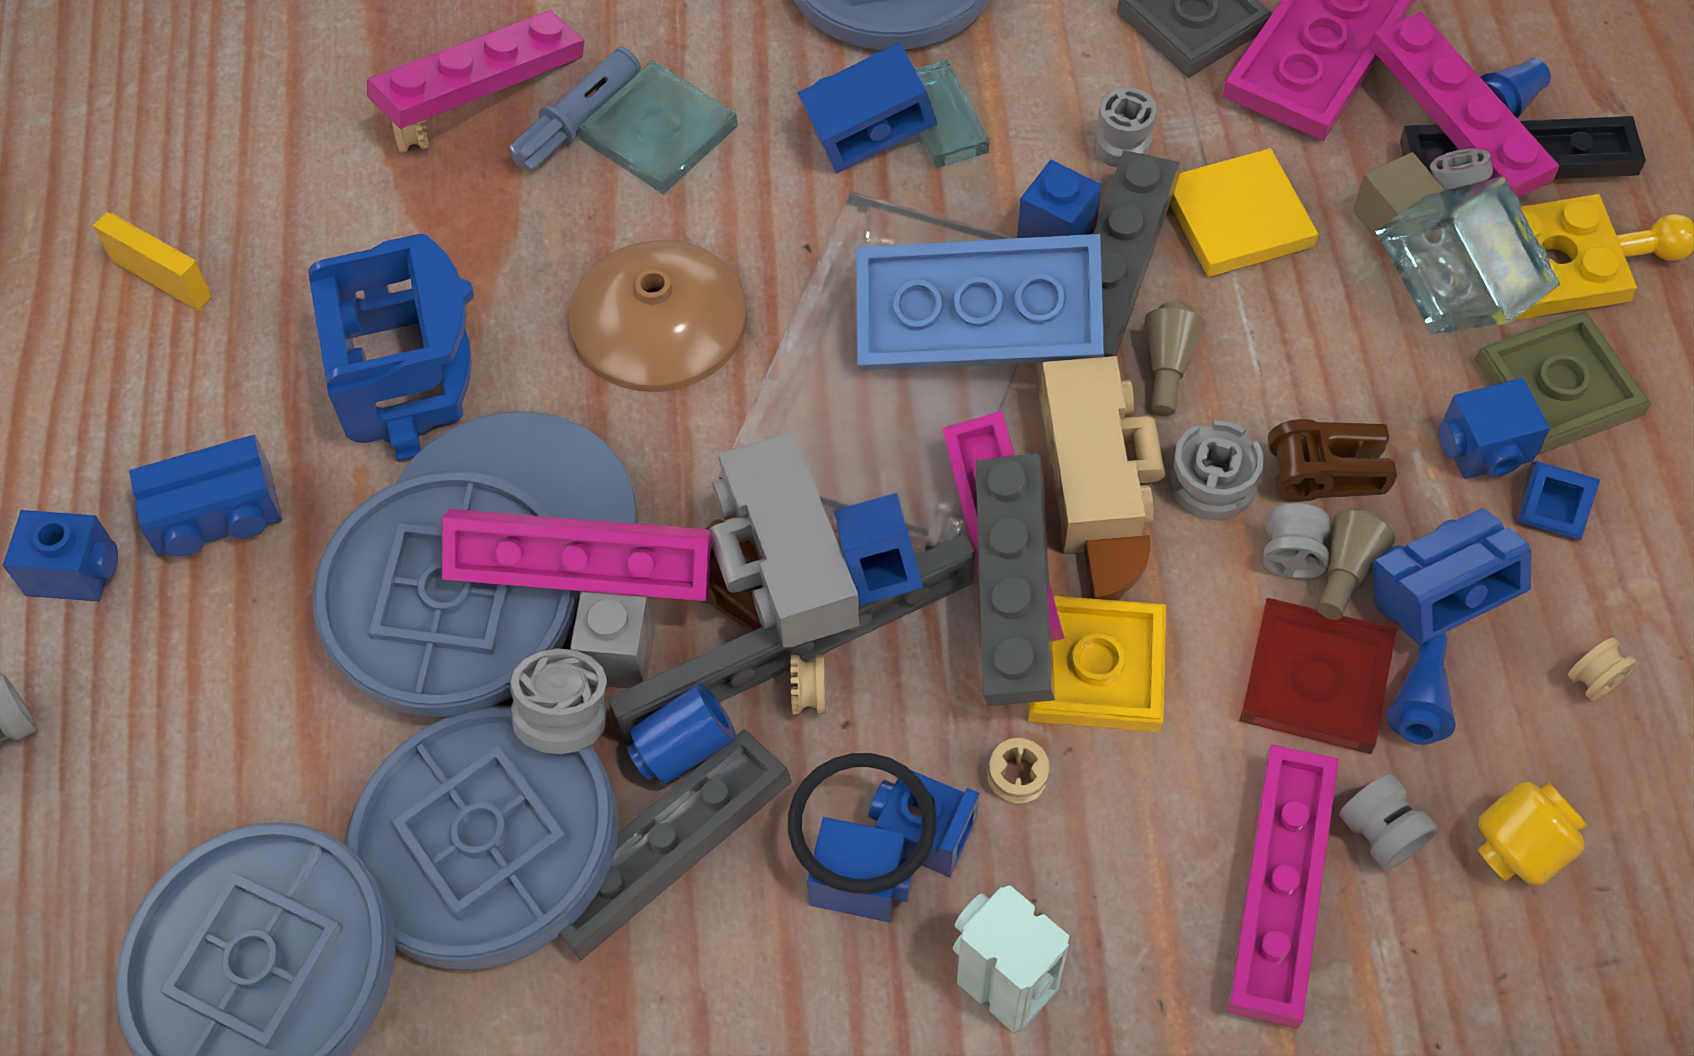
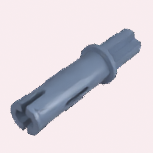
[508,47,641,171]

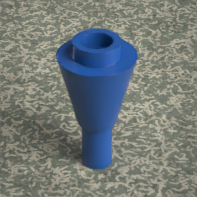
[1386,633,1456,745]

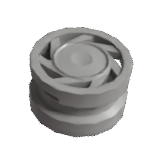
[1169,420,1264,521]
[510,648,607,754]

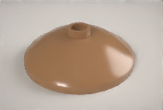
[568,240,746,392]

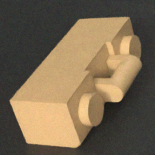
[1039,356,1165,554]

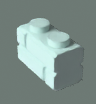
[953,885,1070,1033]

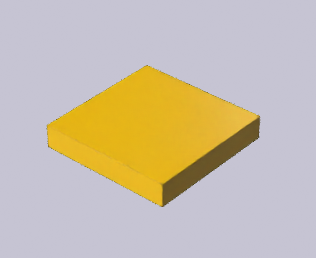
[1170,148,1319,277]
[1028,596,1166,732]

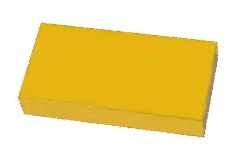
[92,212,212,311]

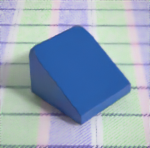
[1517,461,1601,540]

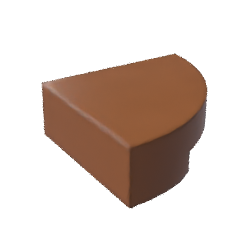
[1084,535,1150,601]

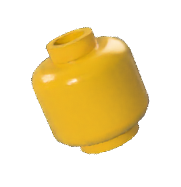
[1477,781,1588,886]

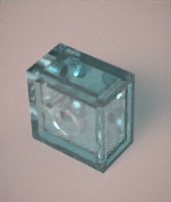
[1376,176,1560,334]

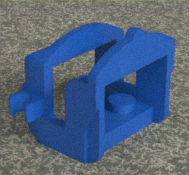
[308,234,474,461]

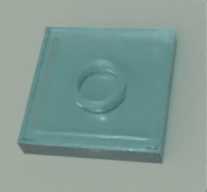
[578,60,738,195]

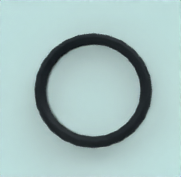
[788,753,936,894]

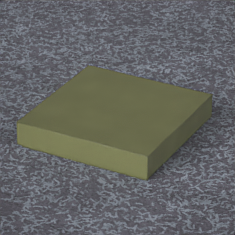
[1475,311,1651,455]

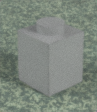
[570,591,654,689]

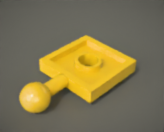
[1480,194,1694,321]

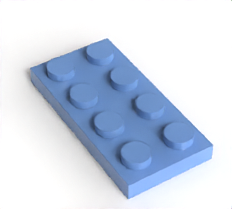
[856,234,1104,371]

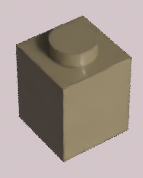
[1353,152,1455,260]

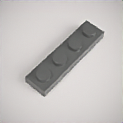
[1093,150,1180,357]
[976,453,1055,706]
[558,729,792,961]

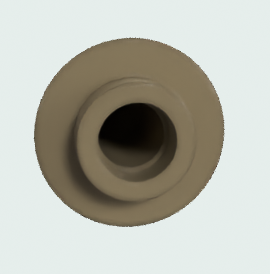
[1145,302,1205,416]
[1317,509,1395,620]

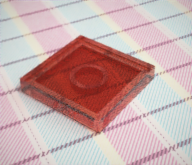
[1239,597,1397,754]

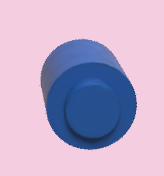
[628,683,736,784]

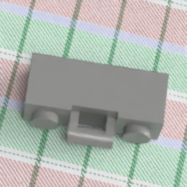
[709,431,859,647]

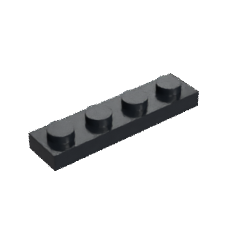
[1400,116,1646,179]

